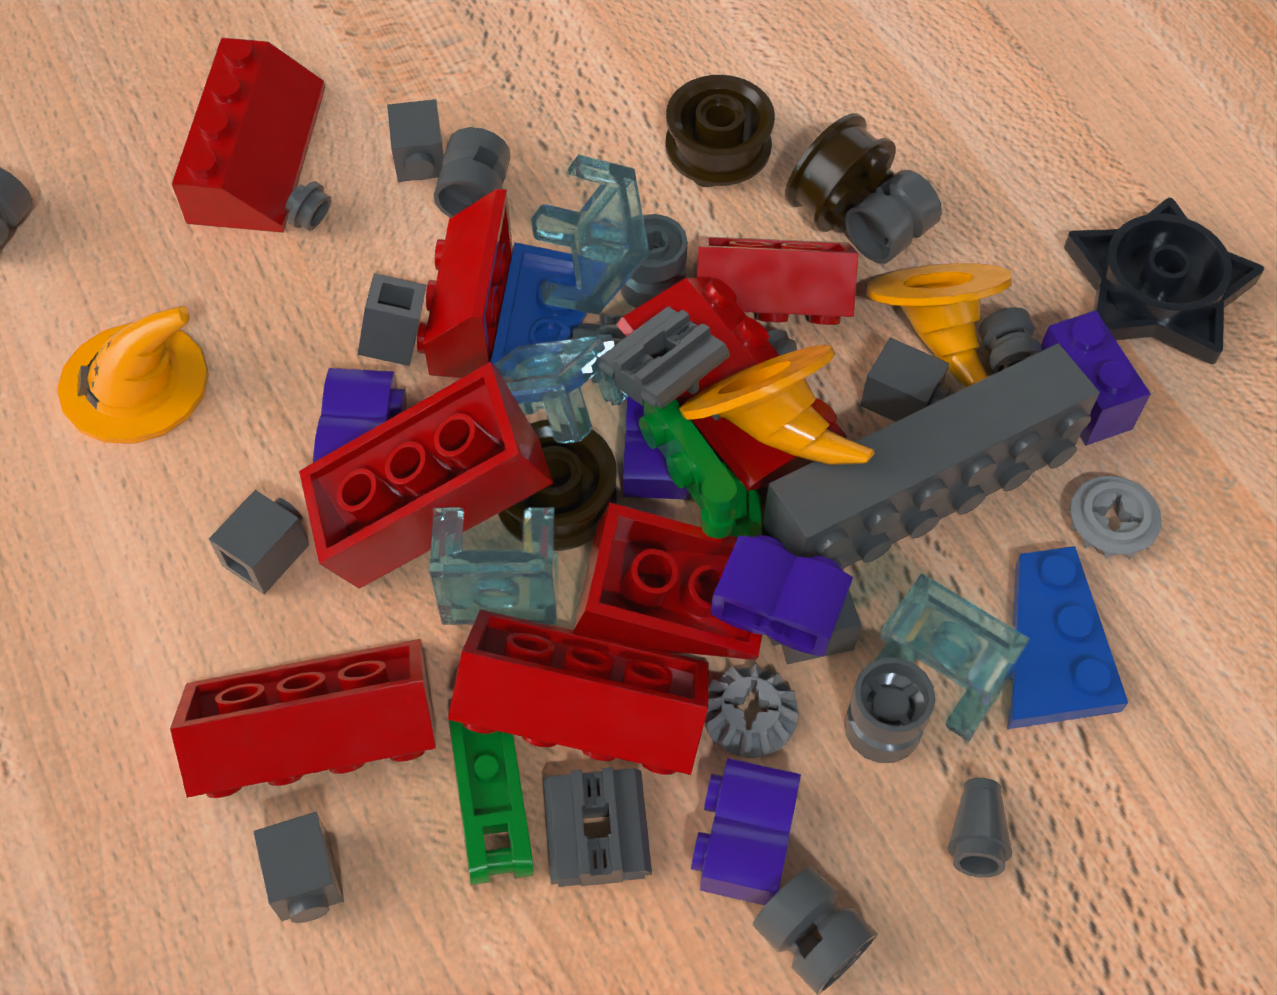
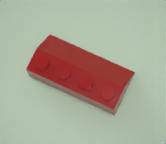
[172,38,326,233]
[616,278,847,491]
[299,362,553,589]
[448,609,709,775]
[170,639,436,798]

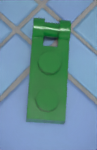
[639,399,737,539]
[448,714,534,886]

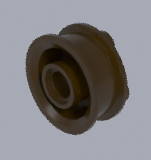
[665,75,775,187]
[785,113,896,233]
[498,419,617,552]

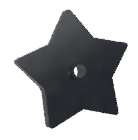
[1064,197,1264,364]

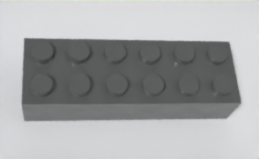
[762,343,1100,570]

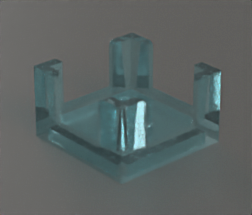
[531,154,650,315]
[494,334,628,443]
[429,508,559,625]
[874,573,1030,742]

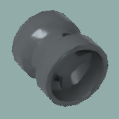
[978,307,1042,374]

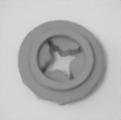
[1068,476,1161,560]
[704,663,799,758]

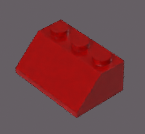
[417,189,513,378]
[697,236,859,325]

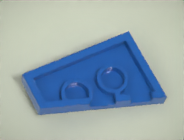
[491,242,615,390]

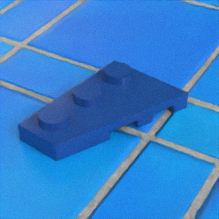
[1007,546,1128,729]

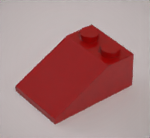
[573,502,762,660]

